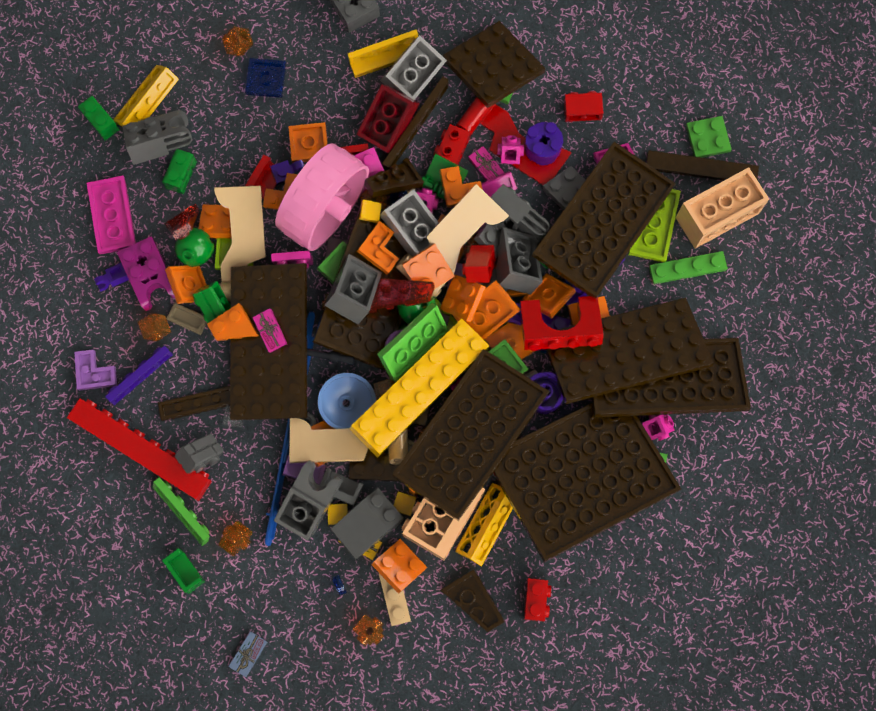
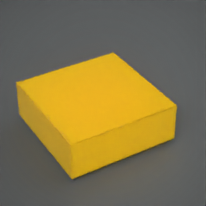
[359,199,382,223]
[393,492,417,517]
[328,504,348,525]

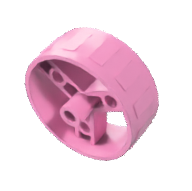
[275,143,369,251]

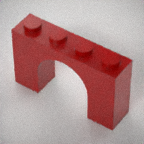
[520,296,604,351]

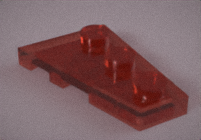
[164,203,199,240]
[369,278,435,313]

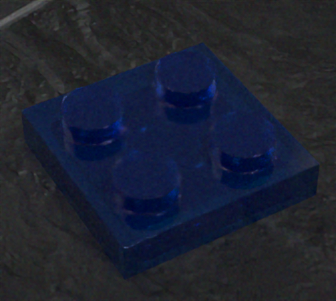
[245,58,286,98]

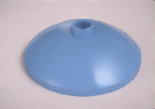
[318,373,376,429]

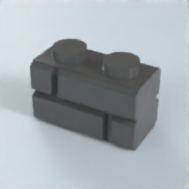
[175,434,223,474]

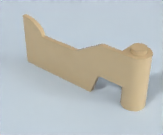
[396,184,509,298]
[214,186,266,302]
[289,418,408,465]

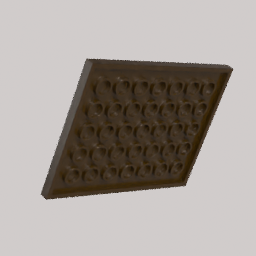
[493,403,681,563]

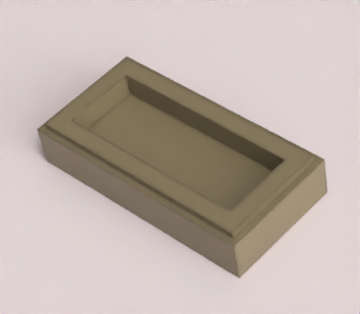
[166,303,207,336]

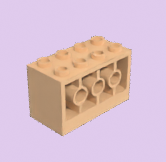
[676,168,769,249]
[401,488,485,561]

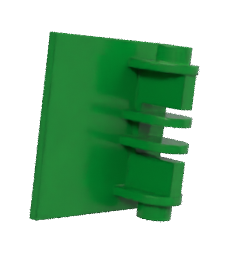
[421,154,468,200]

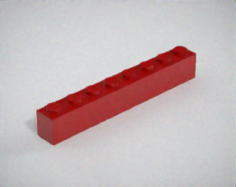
[67,398,212,501]

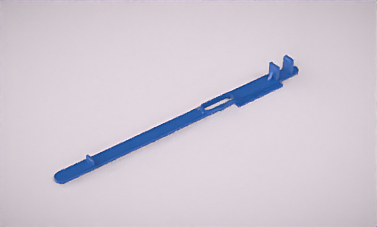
[265,312,315,546]

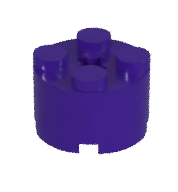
[524,122,563,165]
[530,372,564,414]

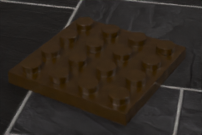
[442,21,545,108]

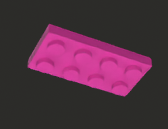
[87,176,136,255]

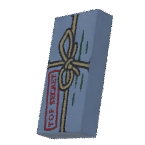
[229,631,268,677]

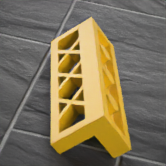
[348,30,418,78]
[113,65,179,126]
[455,483,513,566]

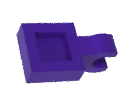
[270,160,304,185]
[94,263,129,291]

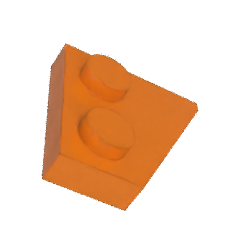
[207,303,259,341]

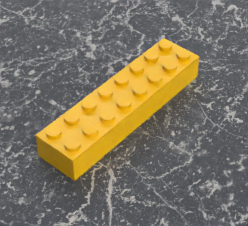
[350,319,489,458]

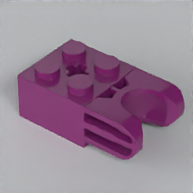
[117,236,175,311]

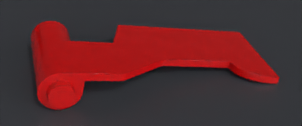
[456,97,571,185]

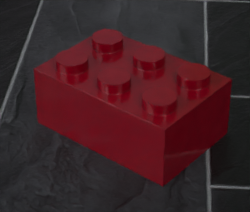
[356,84,420,153]

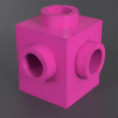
[497,135,524,164]
[416,188,439,214]
[642,414,675,441]

